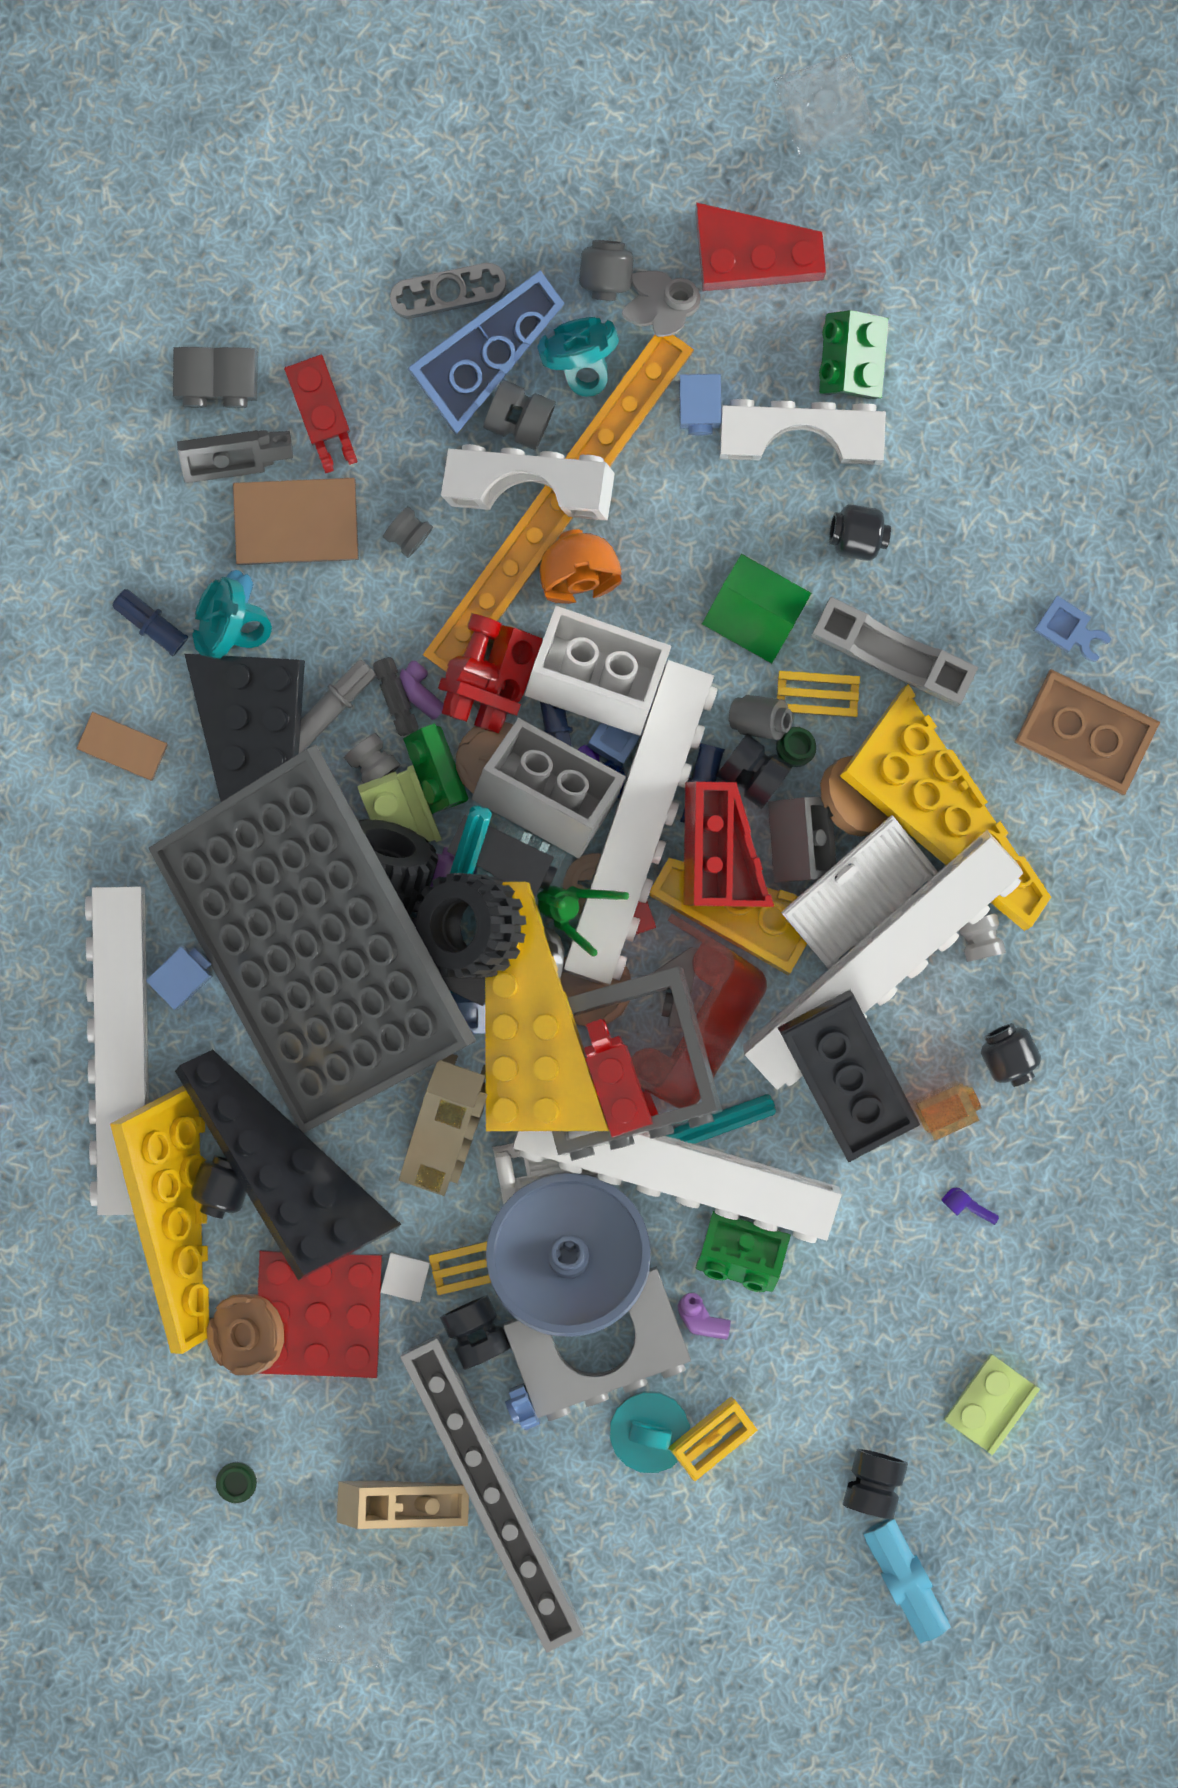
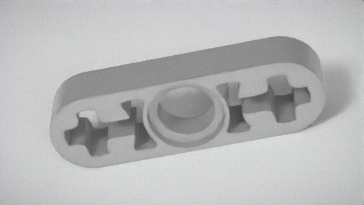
[390,263,506,319]

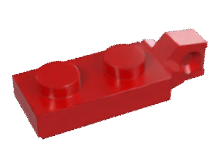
[584,1019,653,1137]

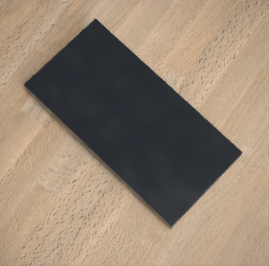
[777,989,920,1163]

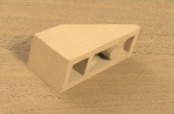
[337,1480,469,1529]

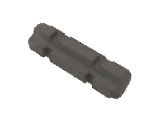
[373,657,419,736]

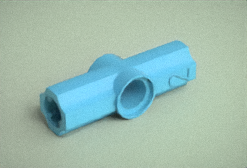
[863,1519,951,1644]

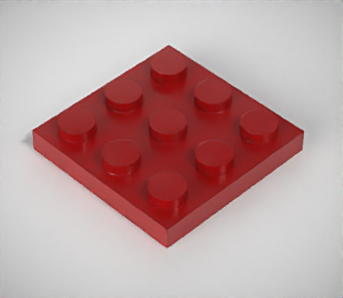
[258,1250,382,1378]

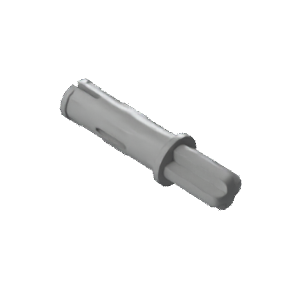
[299,660,376,753]

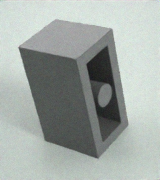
[768,797,837,883]

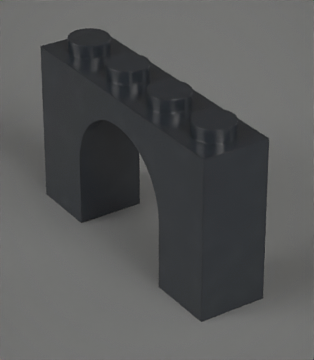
[440,815,558,1006]

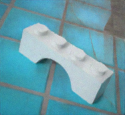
[719,399,886,465]
[441,444,615,521]

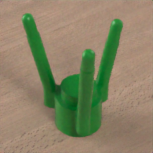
[537,885,629,957]

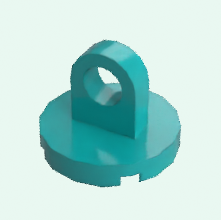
[537,317,619,397]
[192,577,272,659]
[610,1391,690,1473]

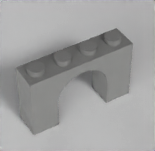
[503,1266,691,1421]

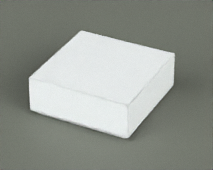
[380,1252,430,1303]

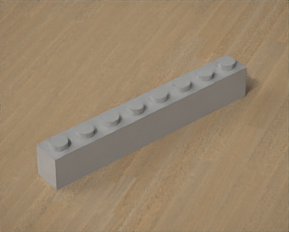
[400,1334,583,1653]

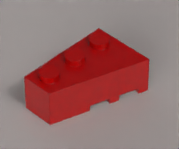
[695,202,826,291]
[683,782,774,907]

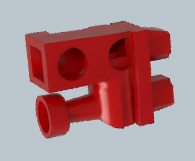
[438,613,543,734]

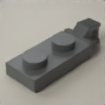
[177,430,293,483]

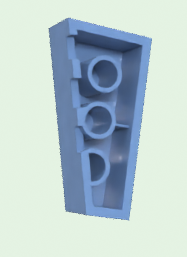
[408,270,565,435]

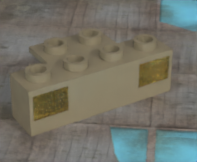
[399,1054,488,1197]

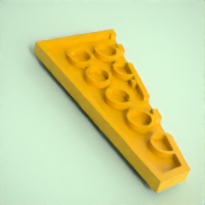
[840,684,1051,931]
[485,882,609,1131]
[110,1086,209,1354]

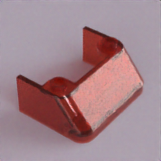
[631,914,767,1109]

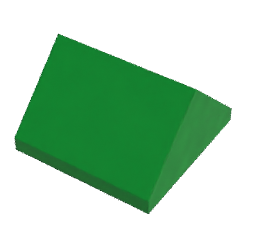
[702,553,812,664]

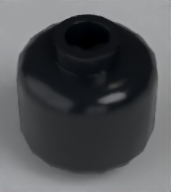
[829,504,891,561]
[981,1023,1041,1087]
[191,1155,246,1219]

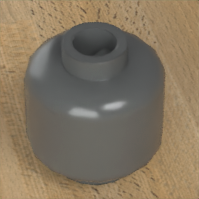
[579,240,634,301]

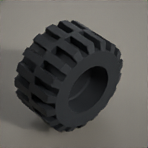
[358,819,438,915]
[411,873,526,978]

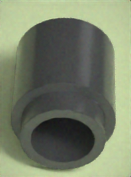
[729,695,793,740]

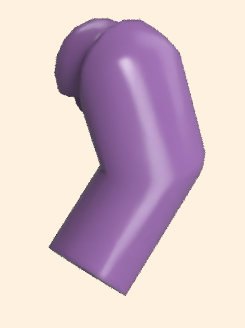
[399,661,444,720]
[678,1293,731,1340]

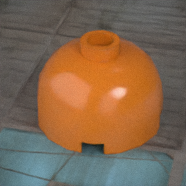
[539,529,622,604]

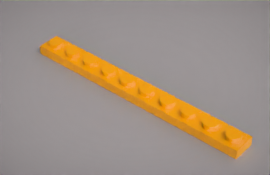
[423,335,694,672]

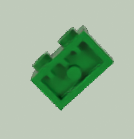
[695,1211,791,1292]

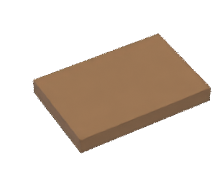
[233,478,359,565]
[1014,669,1160,796]

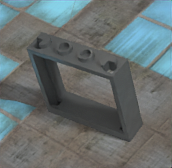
[552,966,722,1161]

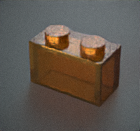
[911,1081,982,1141]

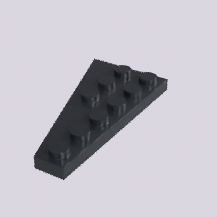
[184,654,305,802]
[175,1049,402,1281]

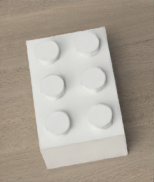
[524,606,672,736]

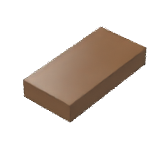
[76,712,168,781]

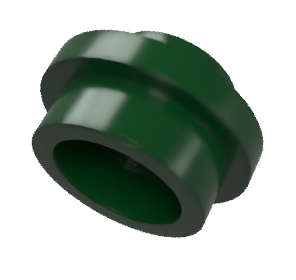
[776,727,816,767]
[216,1462,257,1503]

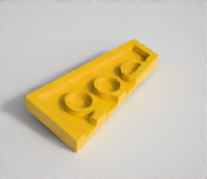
[649,858,807,976]

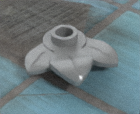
[622,271,701,337]

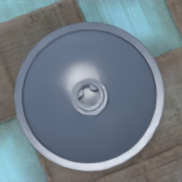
[486,1173,651,1337]

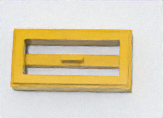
[777,671,860,718]
[428,1241,491,1295]
[669,1397,758,1481]

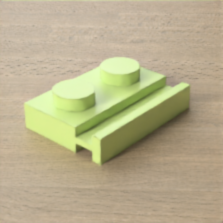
[357,765,442,842]
[944,1354,1040,1455]

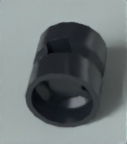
[716,734,792,809]
[440,1295,511,1370]
[842,1449,908,1519]

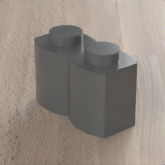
[173,347,258,408]

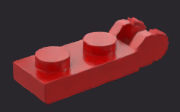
[284,354,358,474]

